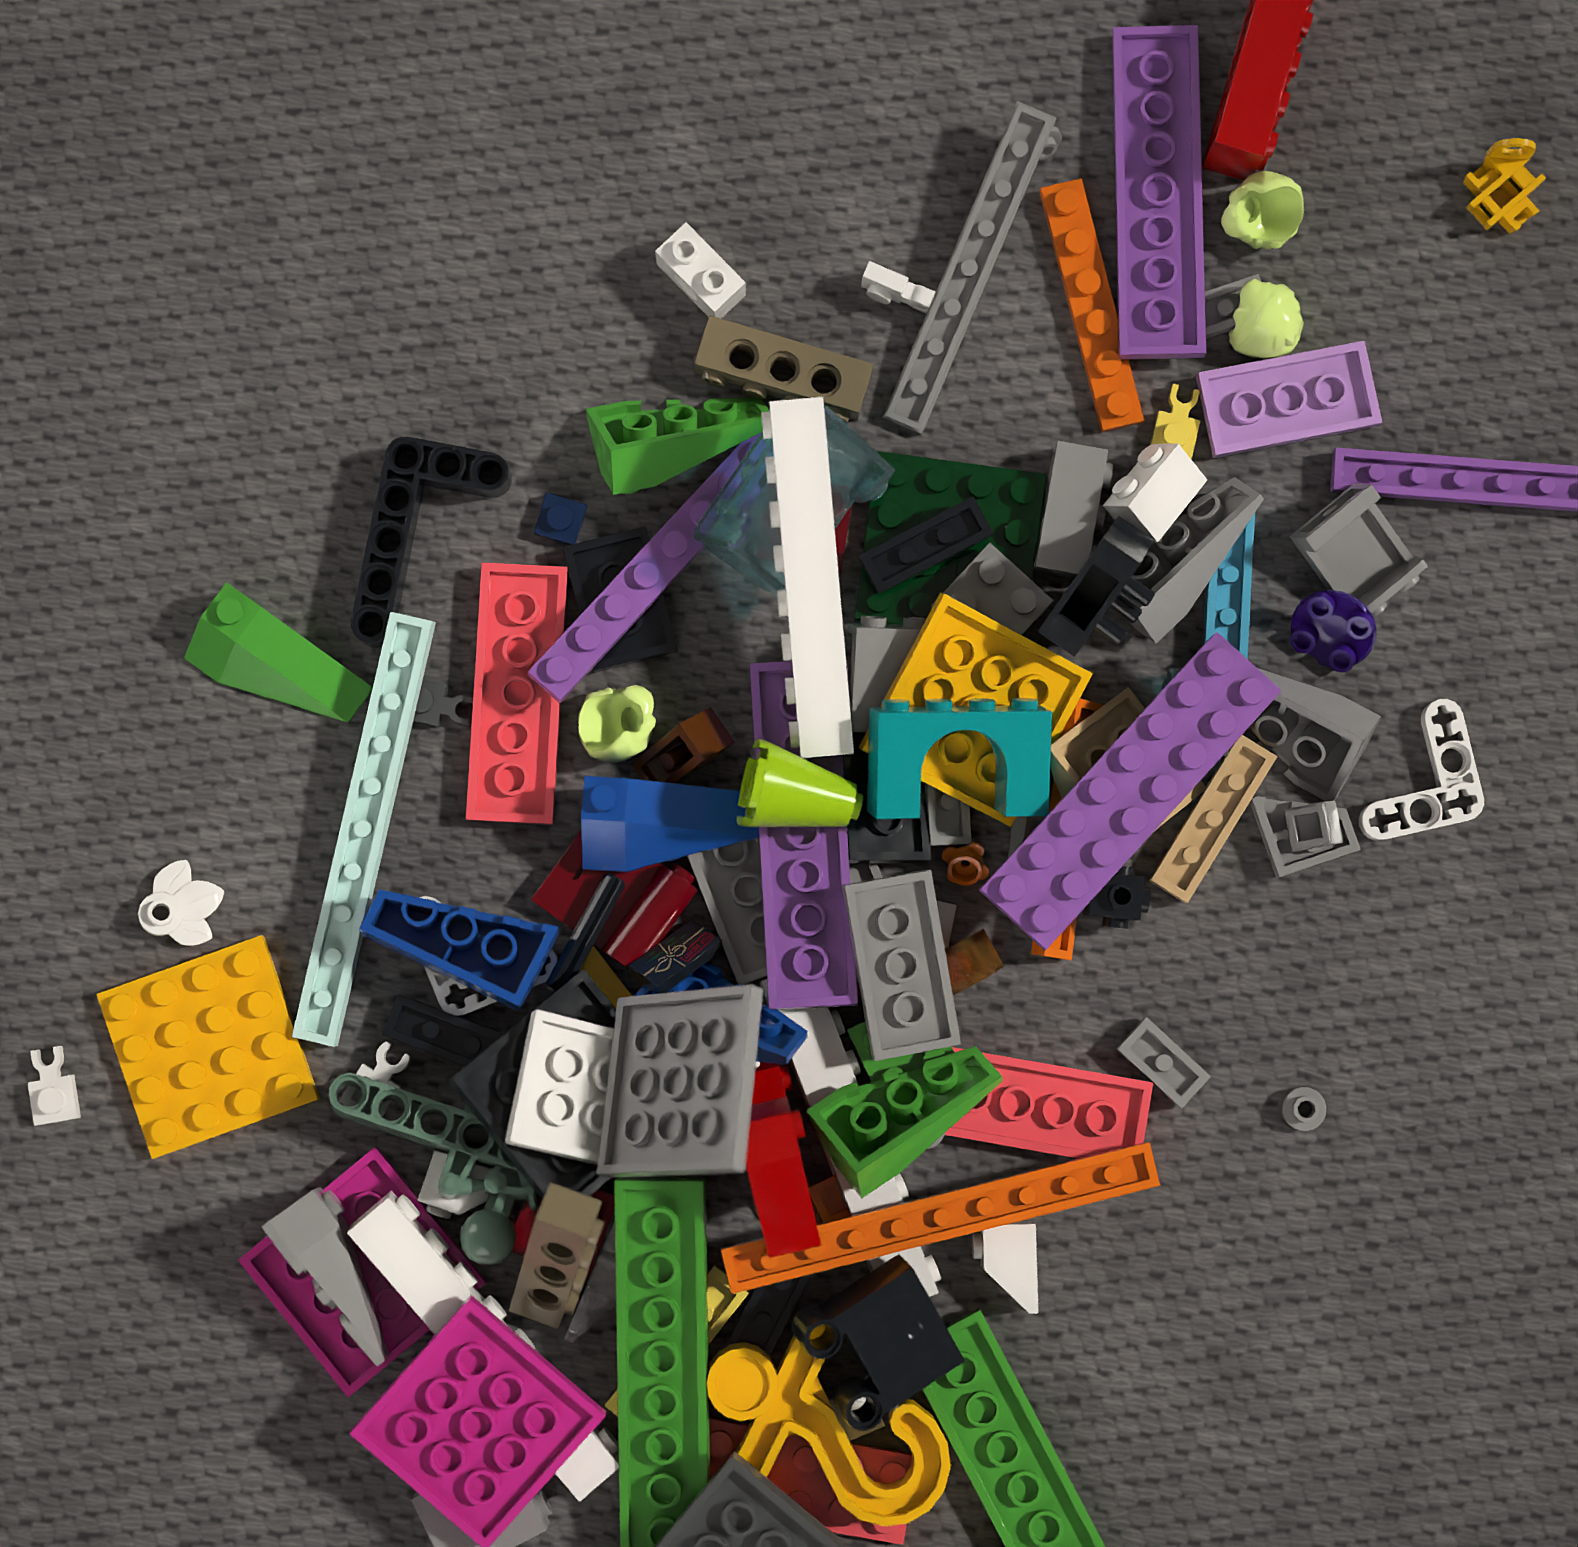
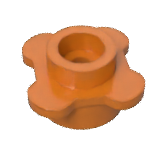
[942,842,989,886]

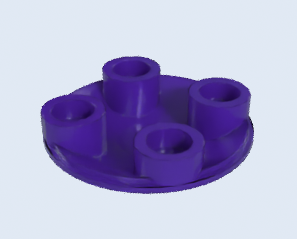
[1290,590,1377,673]

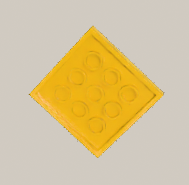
[858,592,1093,827]
[96,935,320,1159]

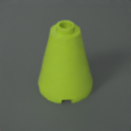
[737,739,863,827]

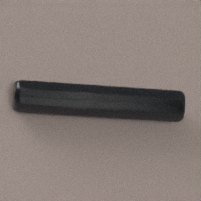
[547,873,626,990]

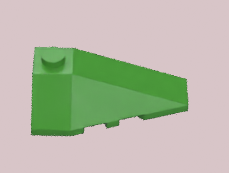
[586,398,770,495]
[184,582,373,723]
[806,1046,1003,1199]

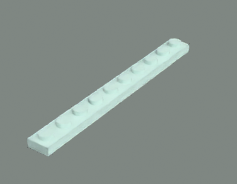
[292,612,436,1047]

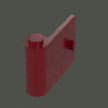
[531,830,698,970]

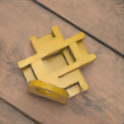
[1463,138,1546,234]

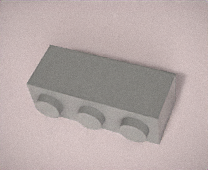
[1033,441,1113,580]

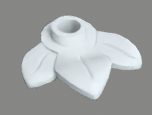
[138,860,224,946]

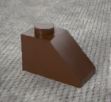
[631,707,735,784]

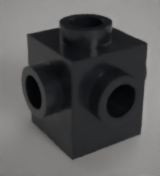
[1083,866,1150,929]

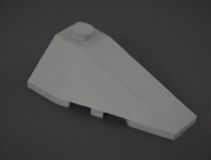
[1119,477,1264,644]
[1249,669,1381,801]
[262,1187,390,1366]

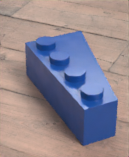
[359,889,559,1012]

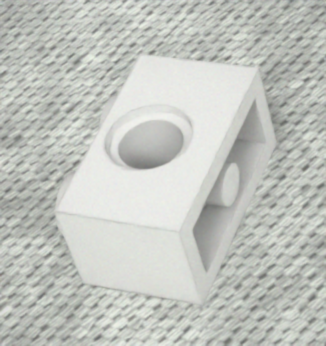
[655,222,746,318]

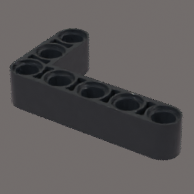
[351,437,512,648]

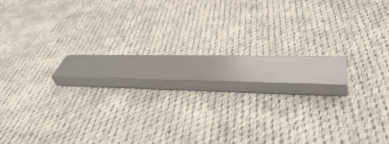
[883,101,1056,435]

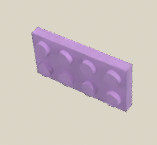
[1196,341,1382,458]

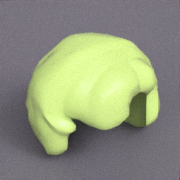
[1221,171,1304,249]
[1228,279,1303,359]
[578,685,656,762]

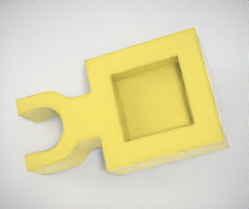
[1150,384,1201,460]

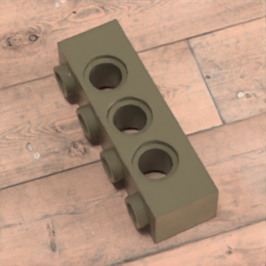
[694,315,874,424]
[509,1182,604,1329]

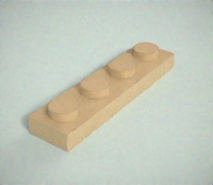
[1149,735,1278,904]

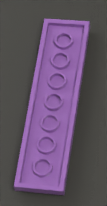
[1112,25,1206,359]
[979,631,1282,950]
[750,661,858,1010]

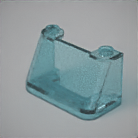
[693,405,895,599]

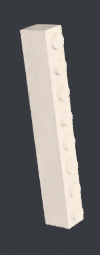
[761,397,854,758]
[759,979,941,1297]
[347,1191,619,1502]

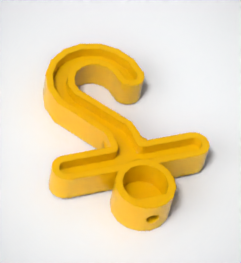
[707,1325,951,1526]

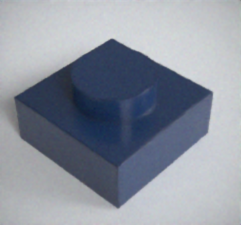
[534,493,588,545]

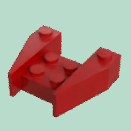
[745,1062,822,1258]

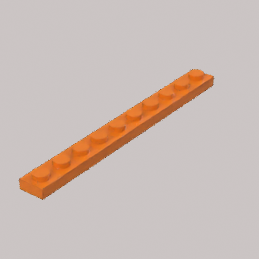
[720,1142,1161,1294]

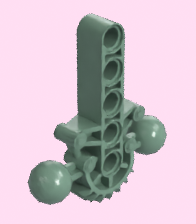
[329,1073,538,1266]

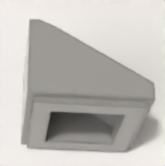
[1284,801,1343,852]

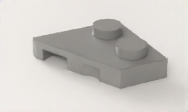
[1250,796,1361,878]

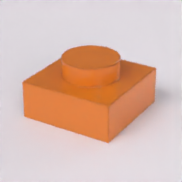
[808,1174,851,1223]

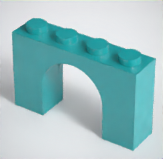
[867,698,1052,819]

